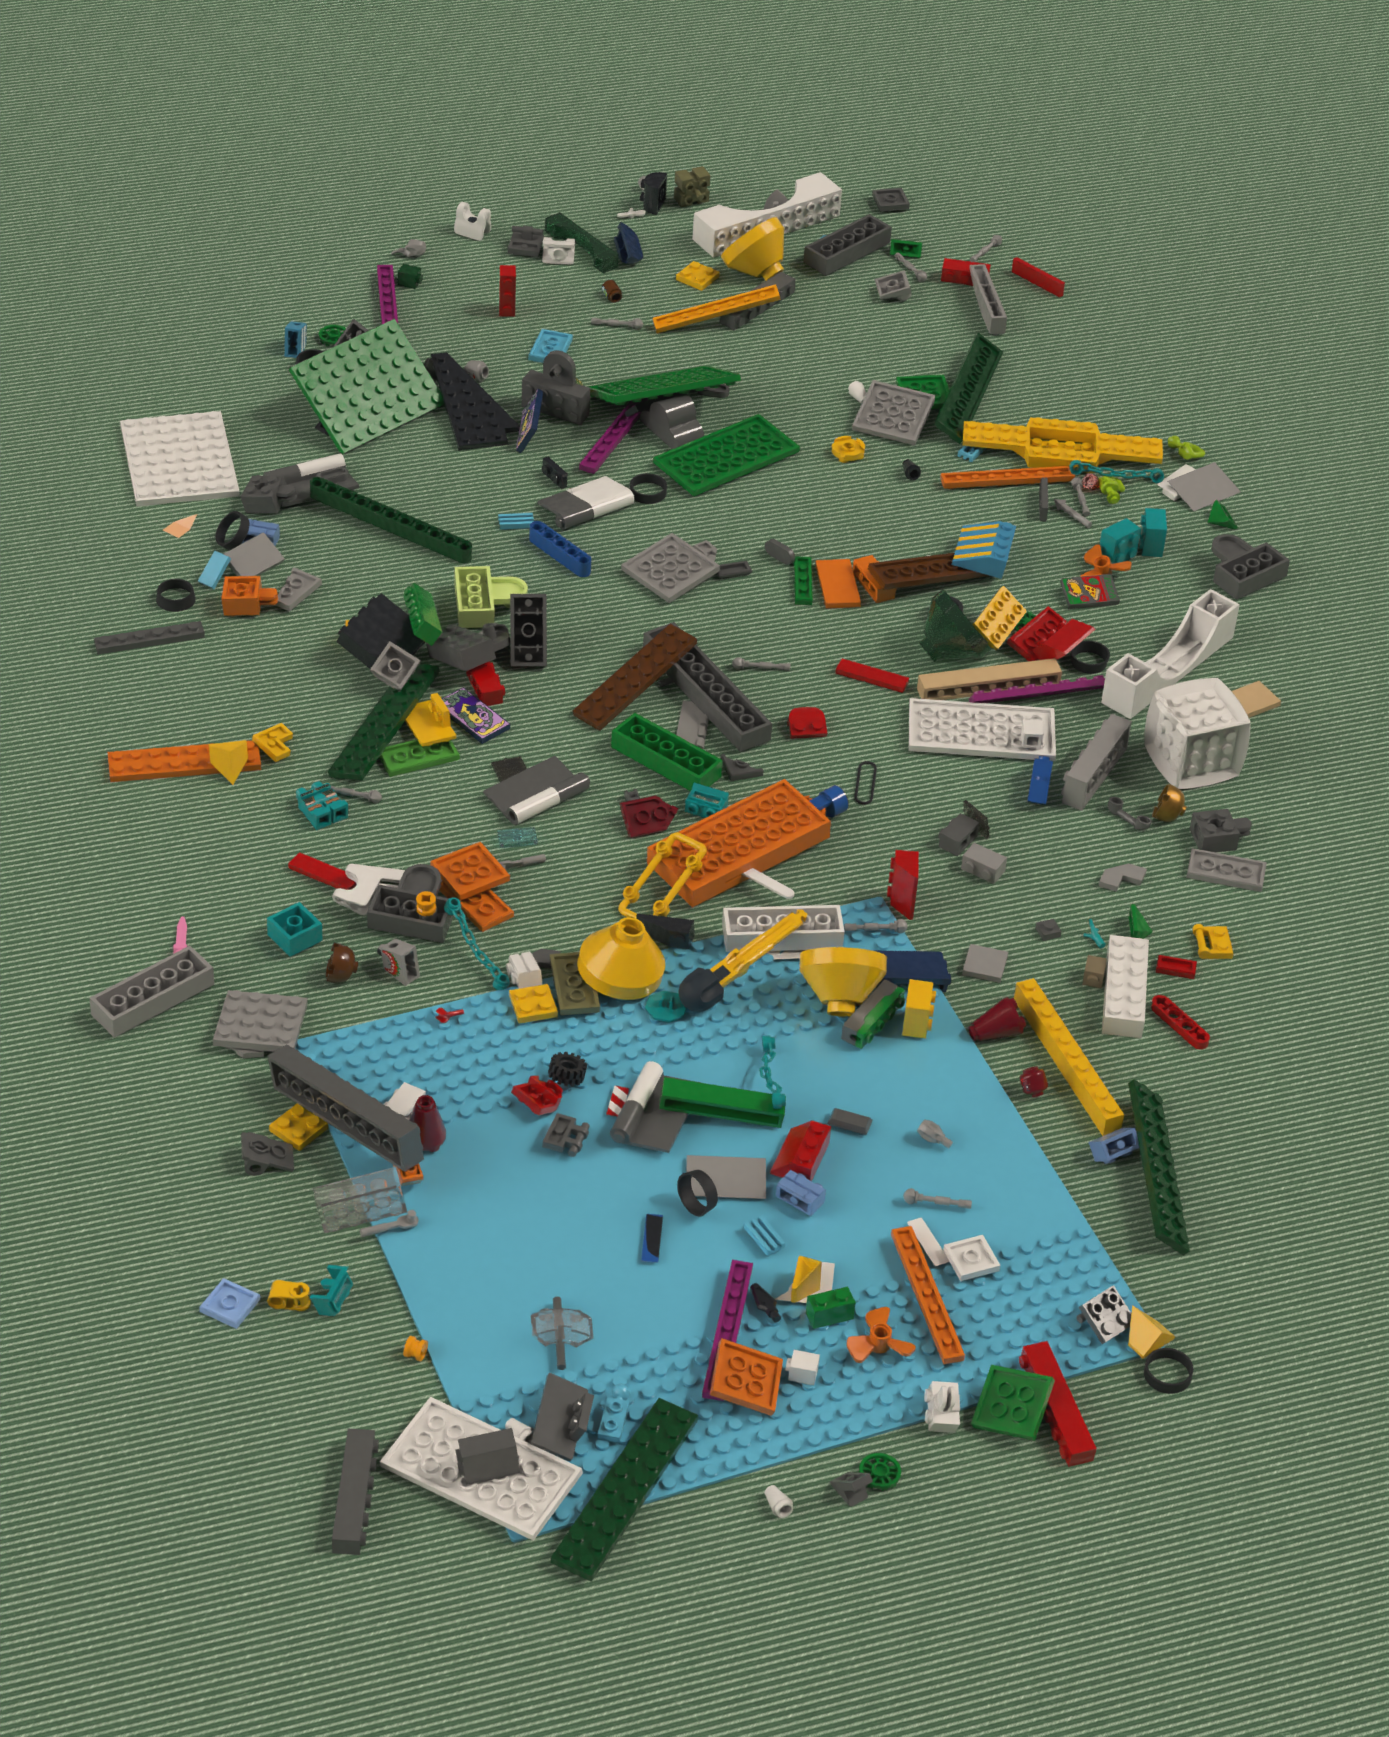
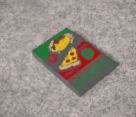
[1060,574,1120,609]

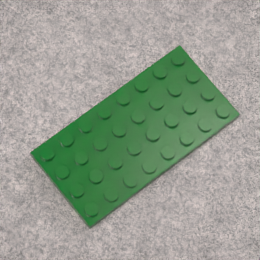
[653,414,800,496]

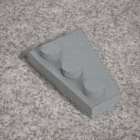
[276,567,322,611]

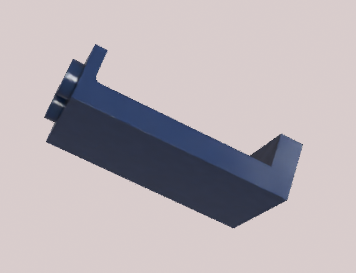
[874,950,951,992]

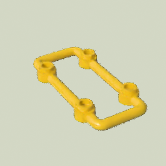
[618,832,707,919]

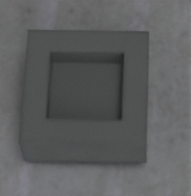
[1035,919,1062,941]

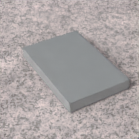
[224,532,285,576]

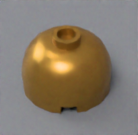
[1152,784,1187,822]

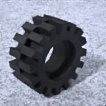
[548,1052,587,1087]

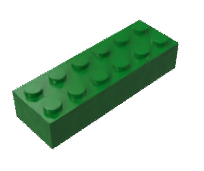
[611,713,723,796]

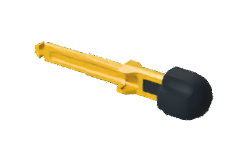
[678,909,807,1012]

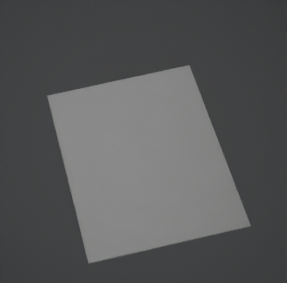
[1167,462,1241,511]
[687,1155,766,1199]

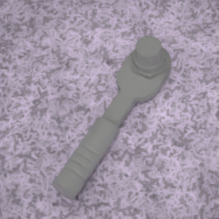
[499,854,546,870]
[360,1210,419,1237]

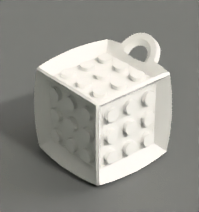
[1145,678,1250,789]

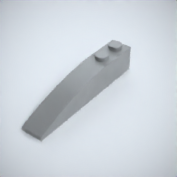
[969,264,1007,335]

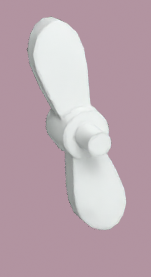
[617,208,645,218]

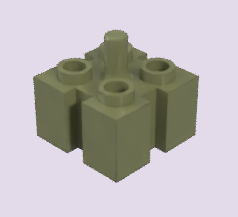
[674,166,711,207]

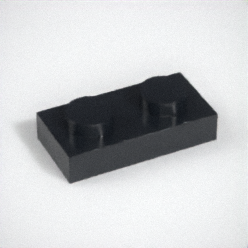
[542,456,568,489]

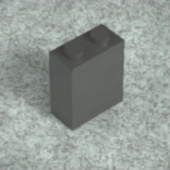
[455,1428,520,1485]

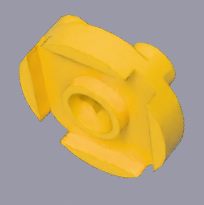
[831,436,865,463]

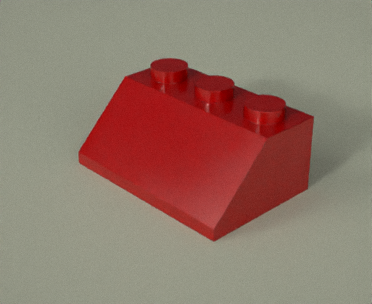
[1032,619,1096,660]
[887,850,919,920]
[770,1120,831,1182]

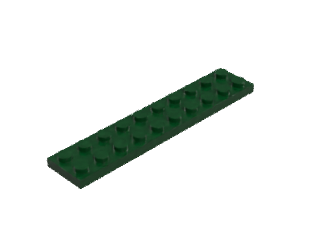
[934,332,1003,444]
[328,664,440,781]
[1128,1079,1190,1256]
[551,1398,698,1582]

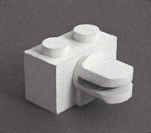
[924,1381,960,1433]

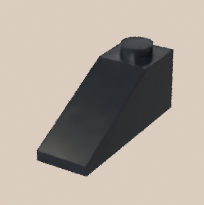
[636,913,695,949]

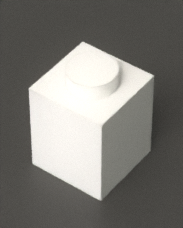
[1021,720,1043,748]
[785,1350,820,1385]

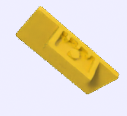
[972,586,1026,650]
[405,693,456,746]

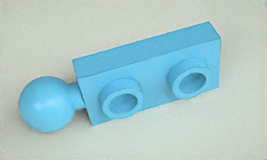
[597,1384,630,1443]

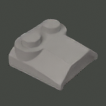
[874,270,912,301]
[370,641,420,690]

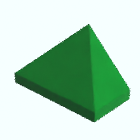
[890,239,922,258]
[1207,499,1238,530]
[1128,904,1153,939]

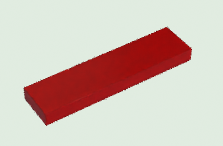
[1012,257,1065,298]
[836,658,909,693]
[288,852,357,890]

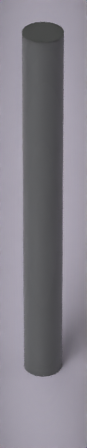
[553,1296,566,1370]

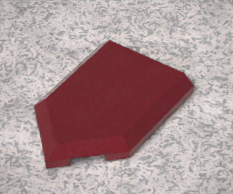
[620,795,678,838]

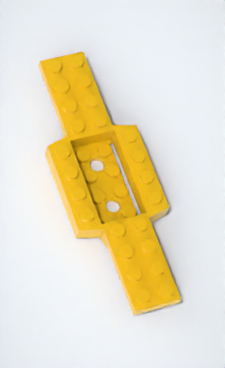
[963,417,1163,473]

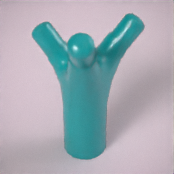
[1083,919,1106,949]

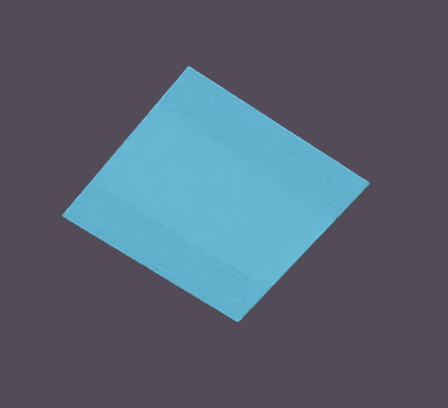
[295,897,1165,1543]

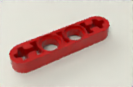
[1151,995,1210,1050]

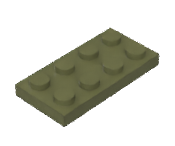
[549,952,600,1015]

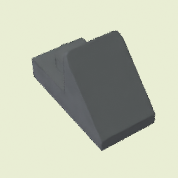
[830,1472,873,1506]

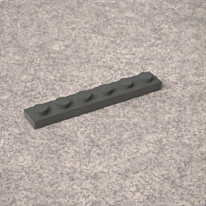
[94,621,205,655]

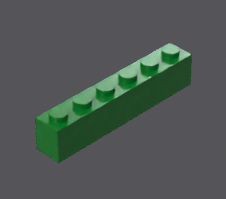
[403,583,442,646]
[659,1077,786,1128]

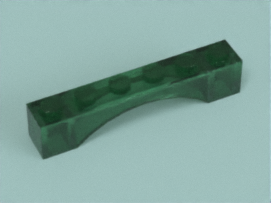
[545,212,619,273]

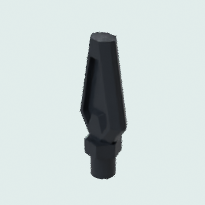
[750,1283,781,1323]

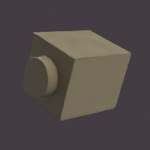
[1082,955,1107,988]

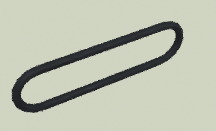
[855,761,877,804]

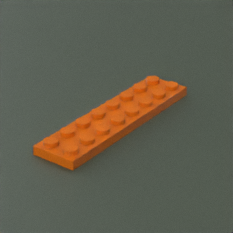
[108,740,261,782]

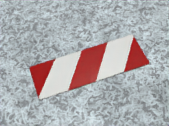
[606,1086,629,1117]

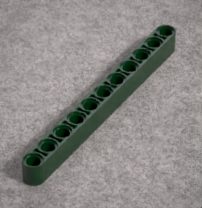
[310,477,472,564]

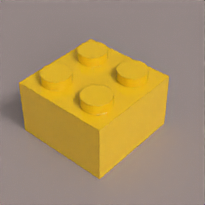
[902,979,936,1039]

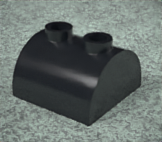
[640,172,667,215]

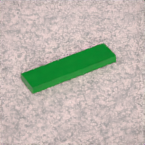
[794,556,813,605]

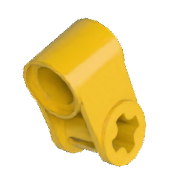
[267,1280,311,1311]

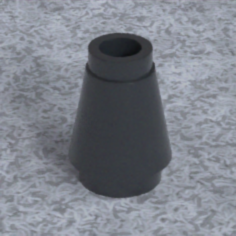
[902,459,921,480]

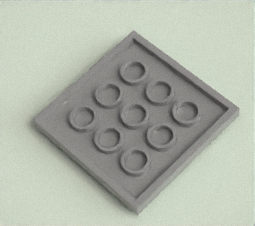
[852,380,935,445]
[621,533,720,603]
[213,990,308,1052]

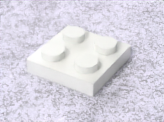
[943,1235,1001,1281]

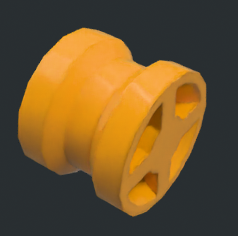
[416,891,436,916]
[403,1336,428,1362]

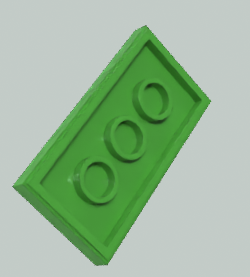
[379,739,460,777]

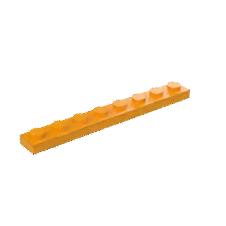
[653,284,781,333]

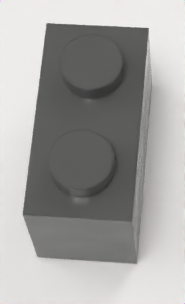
[938,813,980,856]

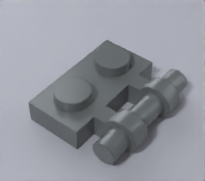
[542,1113,590,1157]

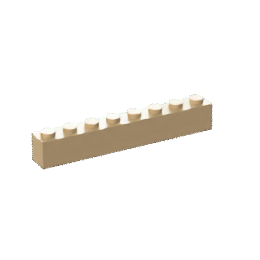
[917,658,1062,700]

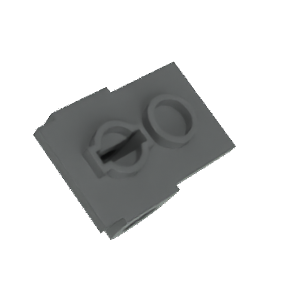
[241,1132,294,1176]

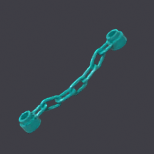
[1069,460,1164,483]
[444,897,510,990]
[759,1035,786,1109]

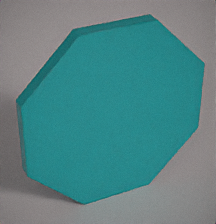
[645,990,687,1023]

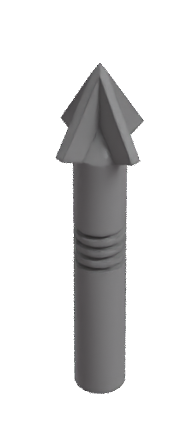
[1054,499,1092,528]

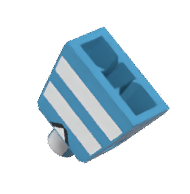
[284,321,307,358]

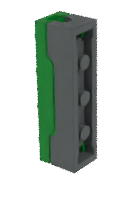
[841,980,906,1049]

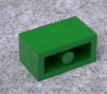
[805,1286,856,1329]

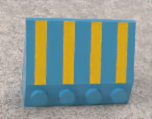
[951,521,1016,579]

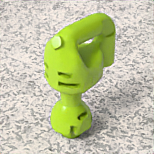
[1168,435,1205,460]
[1098,476,1125,504]

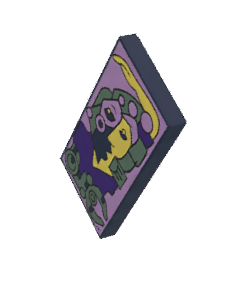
[516,389,543,453]
[442,687,511,744]

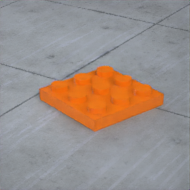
[430,842,510,901]
[710,1338,783,1416]

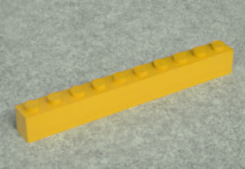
[1014,978,1124,1136]

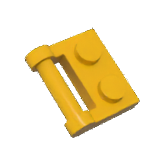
[1192,924,1233,959]

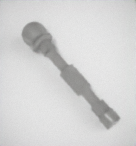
[970,235,1002,262]
[895,253,927,282]
[591,318,643,330]
[1071,477,1090,517]
[732,657,790,671]
[331,786,382,803]
[844,919,908,933]
[903,1188,972,1209]

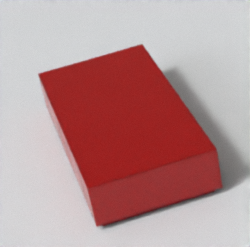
[1155,955,1197,979]

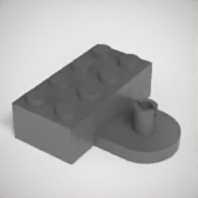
[521,350,590,425]
[1211,534,1290,600]
[426,623,511,671]
[367,864,454,943]

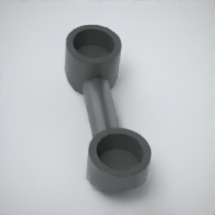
[1108,797,1152,830]

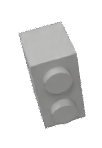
[961,843,1007,884]

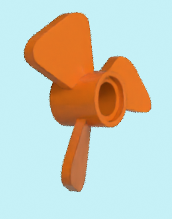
[1080,545,1132,577]
[846,1307,916,1363]

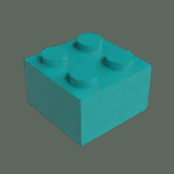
[1139,508,1167,557]
[1099,518,1141,564]
[267,902,323,957]

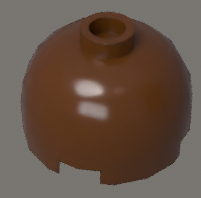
[325,942,358,983]

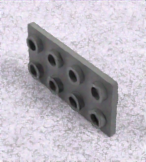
[531,1373,594,1462]

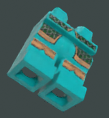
[296,781,348,830]

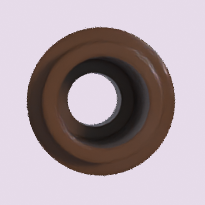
[602,280,622,303]

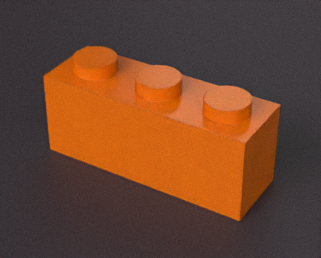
[853,555,897,603]

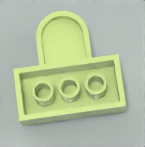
[454,566,528,628]

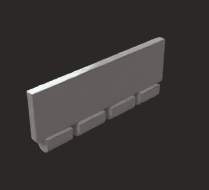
[676,701,709,749]

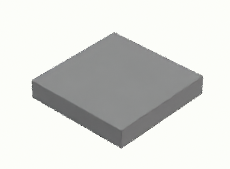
[962,944,1008,983]

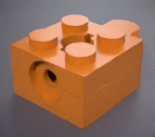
[221,576,278,616]

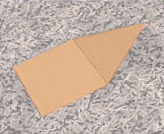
[163,514,197,538]

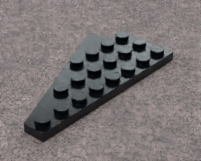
[430,352,519,451]

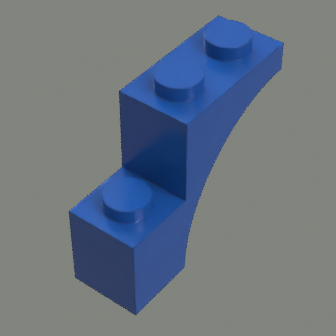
[1028,756,1053,805]

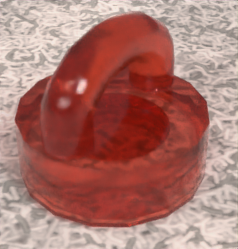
[1082,473,1100,491]

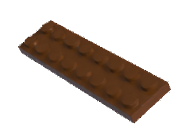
[868,553,989,590]
[573,624,697,731]

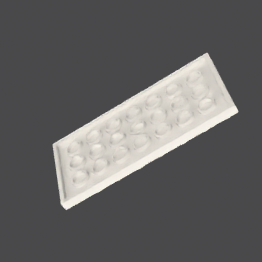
[909,698,1056,761]
[380,1397,583,1541]

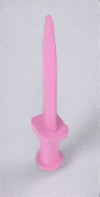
[173,916,187,953]

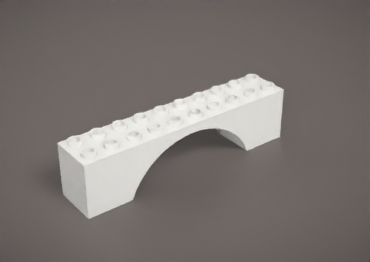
[692,172,842,257]
[1101,589,1240,719]

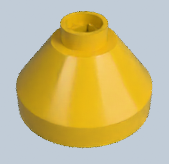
[721,217,784,281]
[577,917,665,1000]
[799,947,887,1017]

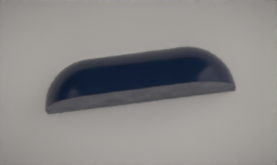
[614,222,644,264]

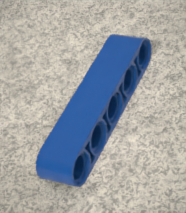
[529,521,592,577]

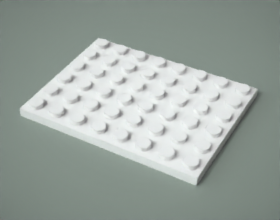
[120,411,240,507]

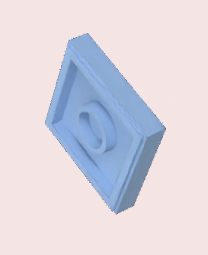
[199,1278,260,1329]

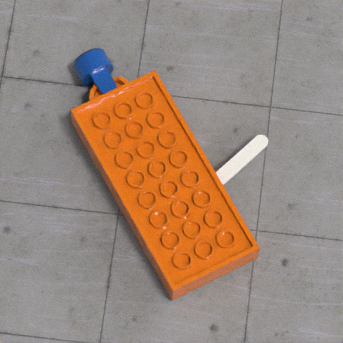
[647,779,849,908]

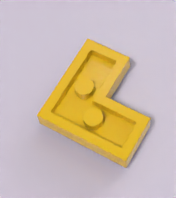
[252,723,293,762]

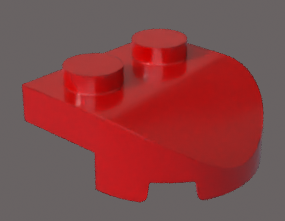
[787,707,828,739]
[511,1076,563,1115]

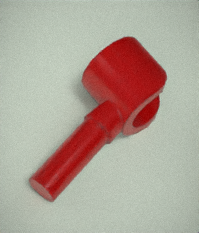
[435,1008,464,1023]

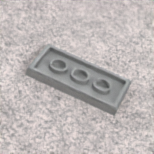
[1186,848,1267,892]

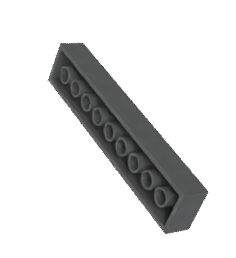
[643,622,772,752]
[267,1044,424,1172]

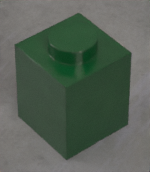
[398,264,423,289]

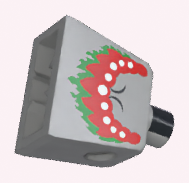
[377,939,420,986]

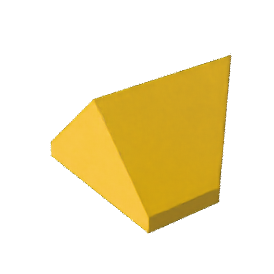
[209,740,248,785]
[791,1256,822,1303]
[1128,1305,1175,1359]

